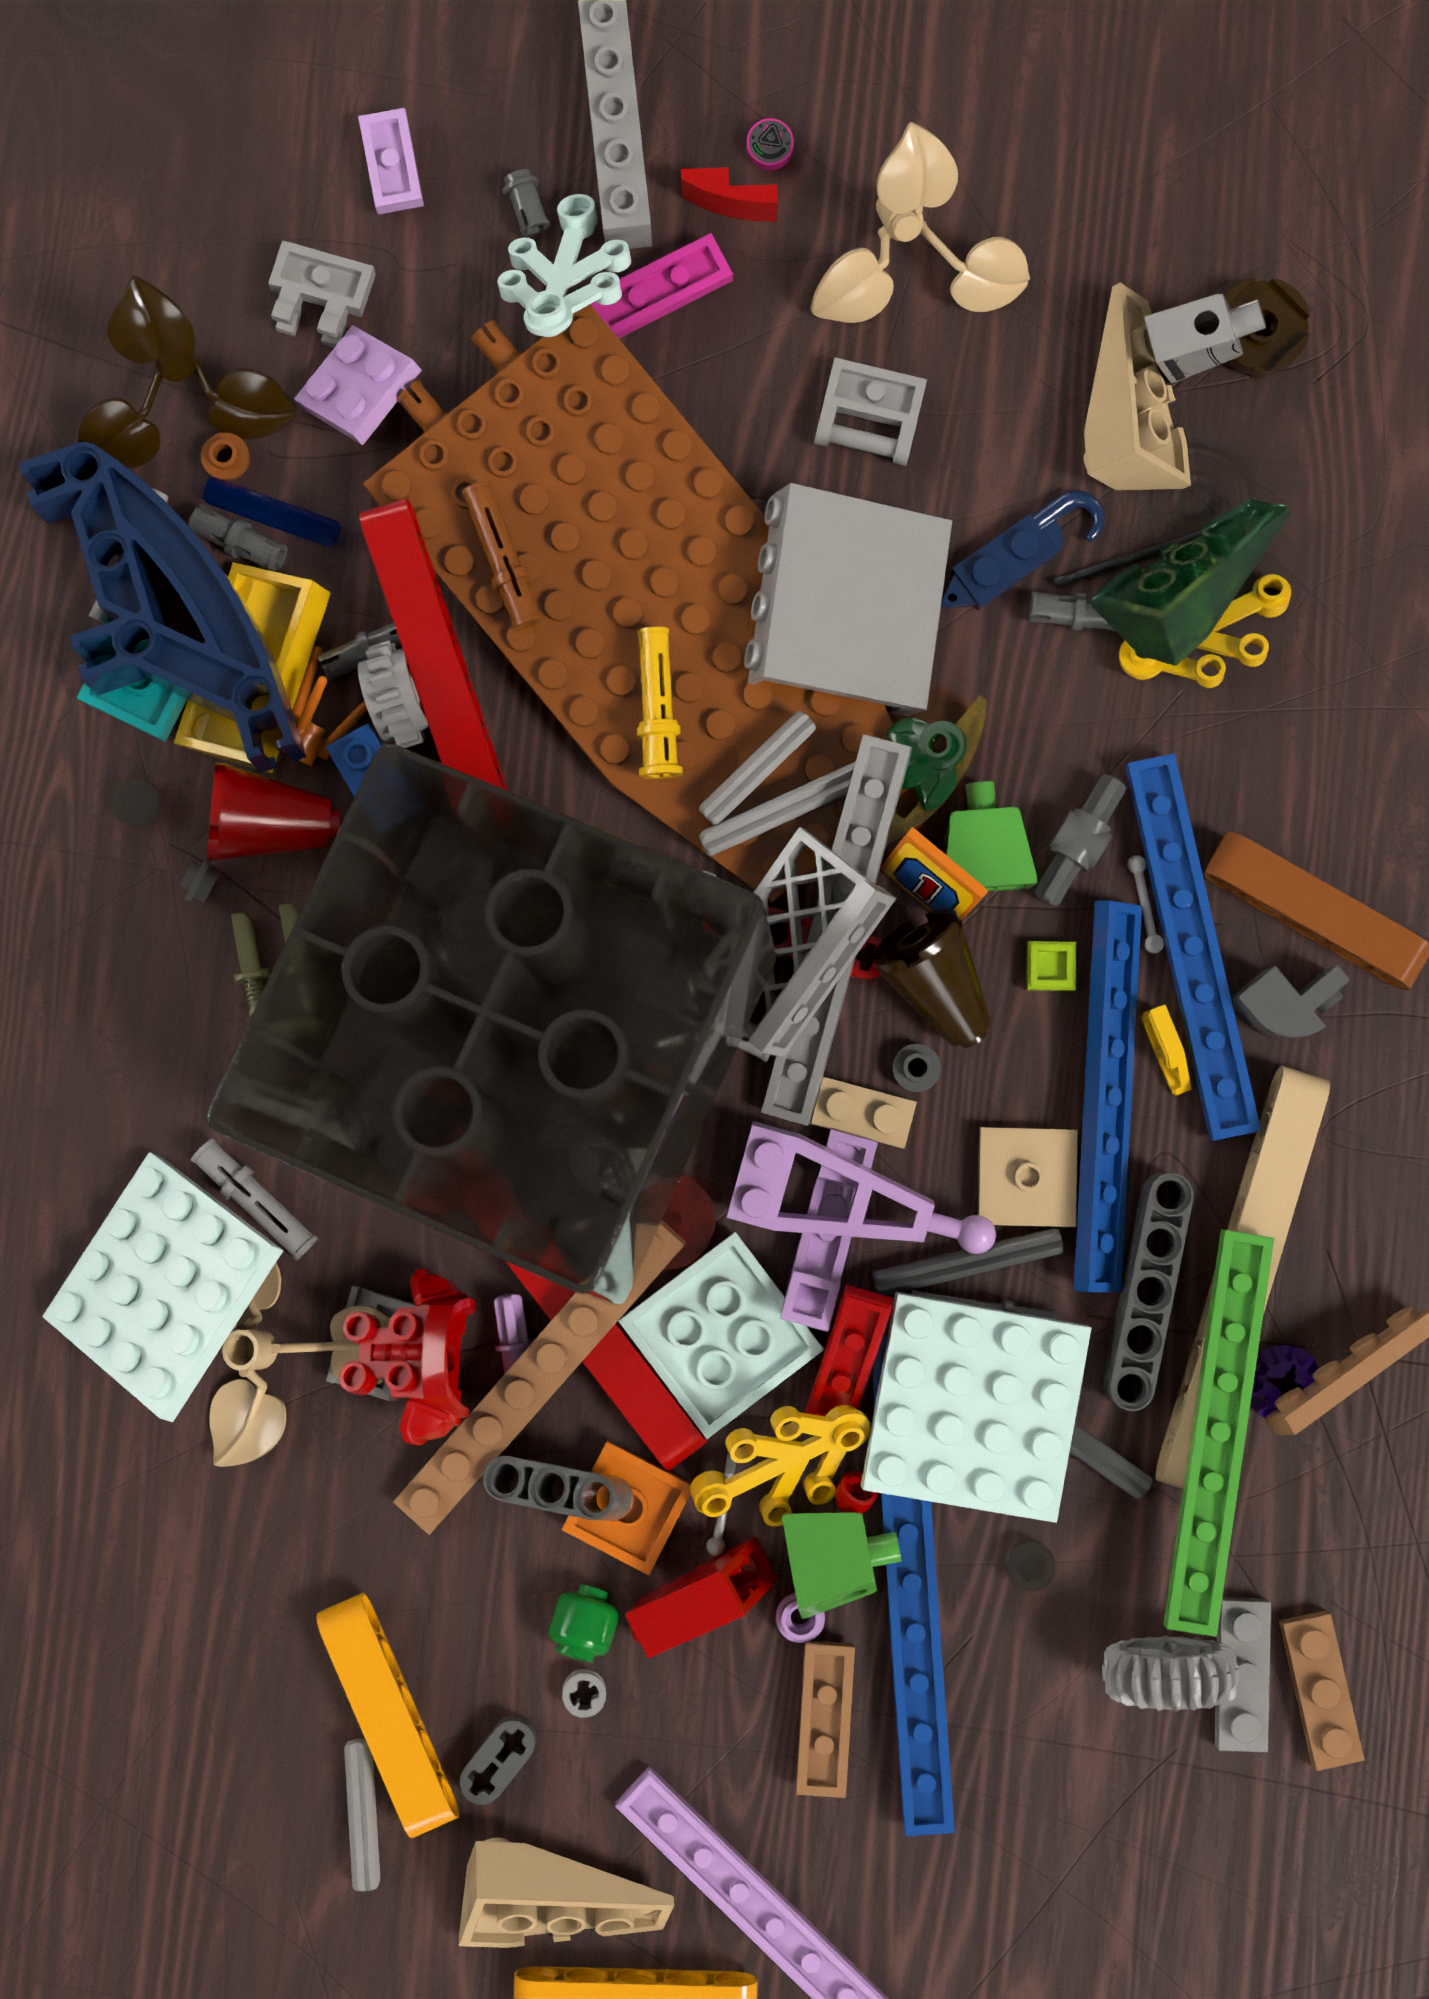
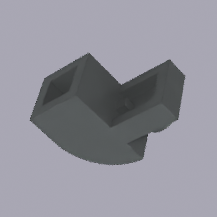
[1231,965,1350,1040]

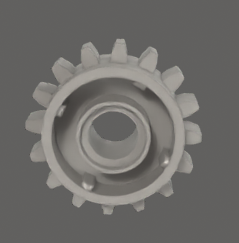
[358,640,429,749]

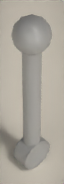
[1127,855,1164,954]
[707,1454,736,1556]

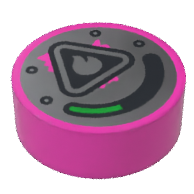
[746,118,794,171]

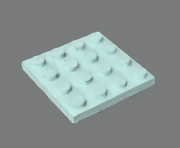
[42,1152,284,1422]
[861,1292,1091,1523]

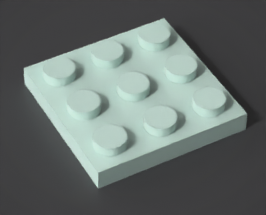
[618,1232,824,1439]

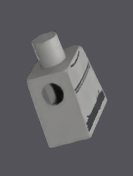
[1144,294,1266,384]

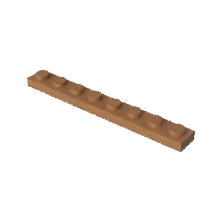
[393,1209,687,1535]

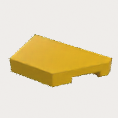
[1140,1005,1192,1096]

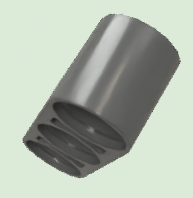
[483,1456,633,1521]

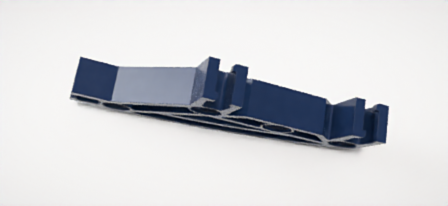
[19,442,307,773]

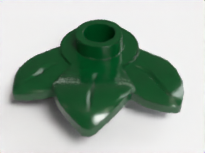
[886,718,967,812]

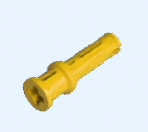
[636,627,683,779]

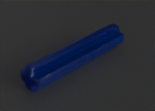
[203,477,341,548]

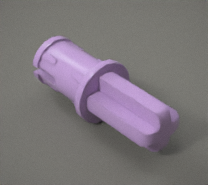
[493,1293,534,1374]

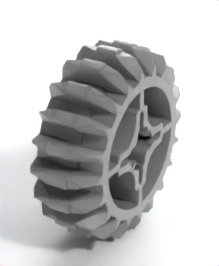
[1102,1635,1240,1711]

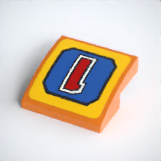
[880,827,988,920]

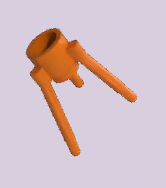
[283,646,368,766]

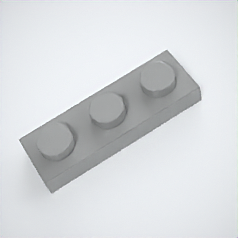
[1214,1597,1271,1752]

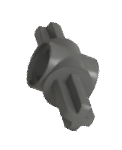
[1034,774,1126,906]

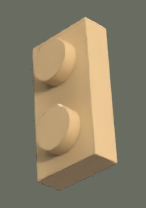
[810,1077,917,1149]

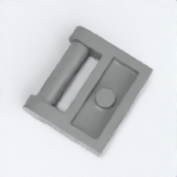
[814,357,927,466]

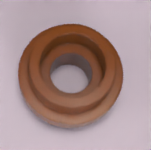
[201,433,250,481]

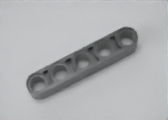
[1103,1173,1193,1411]

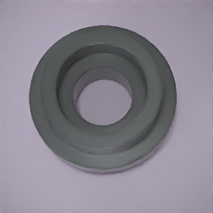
[179,857,221,904]
[892,1044,941,1092]

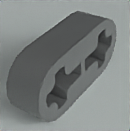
[459,1715,537,1805]

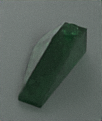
[1090,499,1290,666]

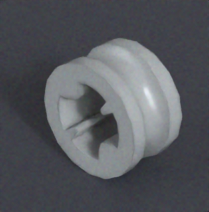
[562,1669,606,1718]

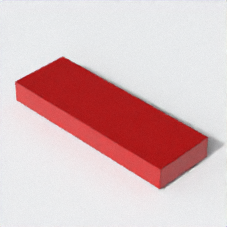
[805,1285,893,1417]

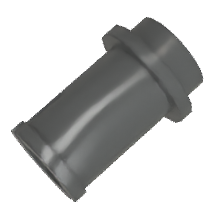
[502,169,550,236]

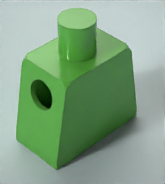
[943,781,1037,891]
[782,1513,902,1619]

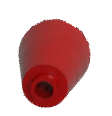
[206,762,340,860]

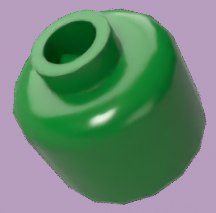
[548,1584,619,1663]

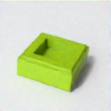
[1025,941,1076,991]

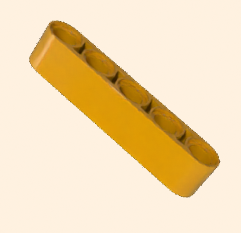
[316,1593,459,1839]
[513,1966,758,1999]

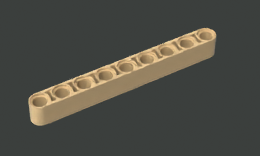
[1156,1065,1330,1489]

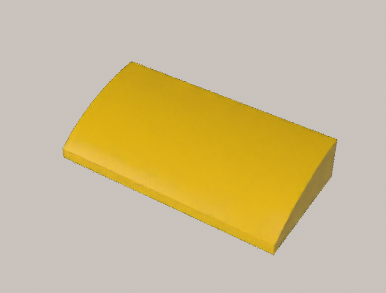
[174,562,331,773]

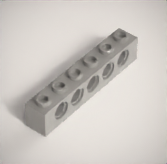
[578,0,652,249]

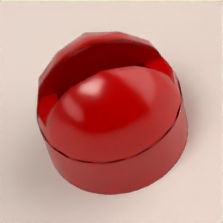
[835,1471,878,1514]

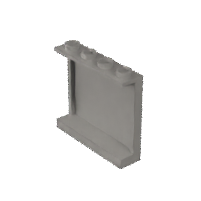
[744,483,952,716]

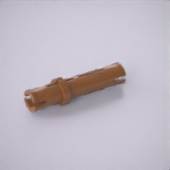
[461,481,542,631]

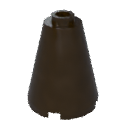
[872,909,991,1048]

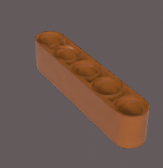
[1203,831,1429,991]

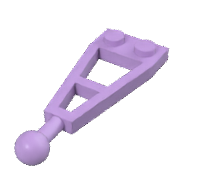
[726,1121,996,1254]

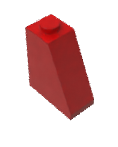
[625,1536,778,1658]

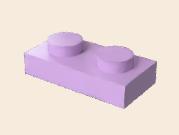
[358,108,424,215]

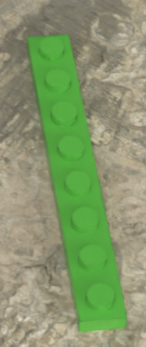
[1163,1229,1274,1637]

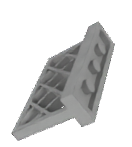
[689,827,896,1057]

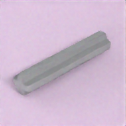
[699,711,816,826]
[344,1738,380,1891]

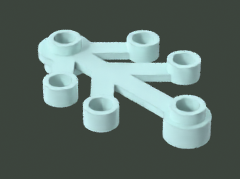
[497,194,631,337]

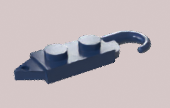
[941,490,1105,611]

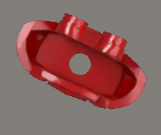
[339,1269,476,1446]

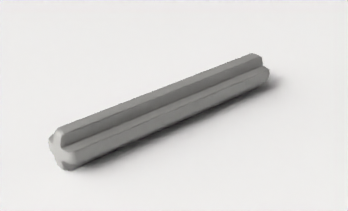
[699,762,856,856]

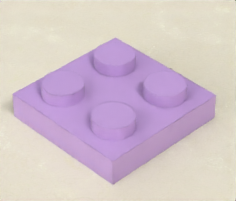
[294,325,422,445]

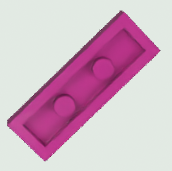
[591,233,733,338]

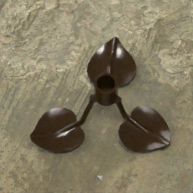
[77,276,297,468]

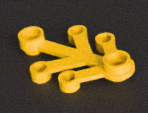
[1119,557,1291,688]
[690,1405,871,1526]

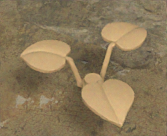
[811,122,1030,323]
[209,1263,391,1467]

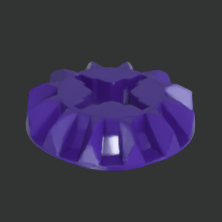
[1250,1345,1319,1418]

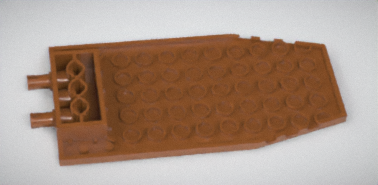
[363,304,908,903]

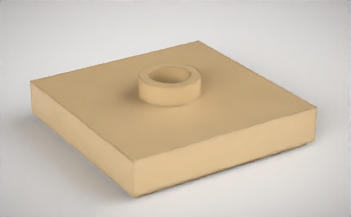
[977,1127,1078,1227]

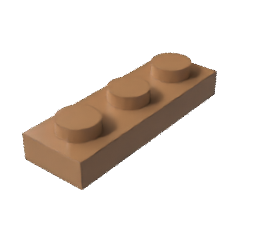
[1278,1610,1365,1771]
[796,1640,855,1798]

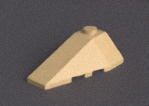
[1084,283,1191,490]
[459,1838,674,1948]

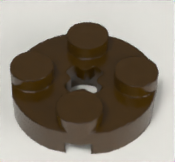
[1210,278,1310,379]

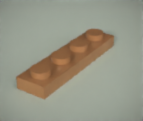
[1264,1307,1429,1435]

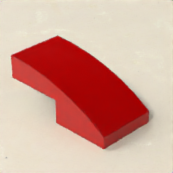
[681,167,778,222]

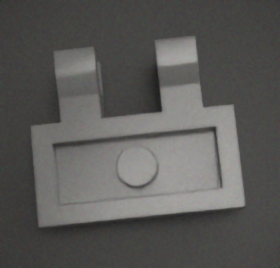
[268,240,376,348]

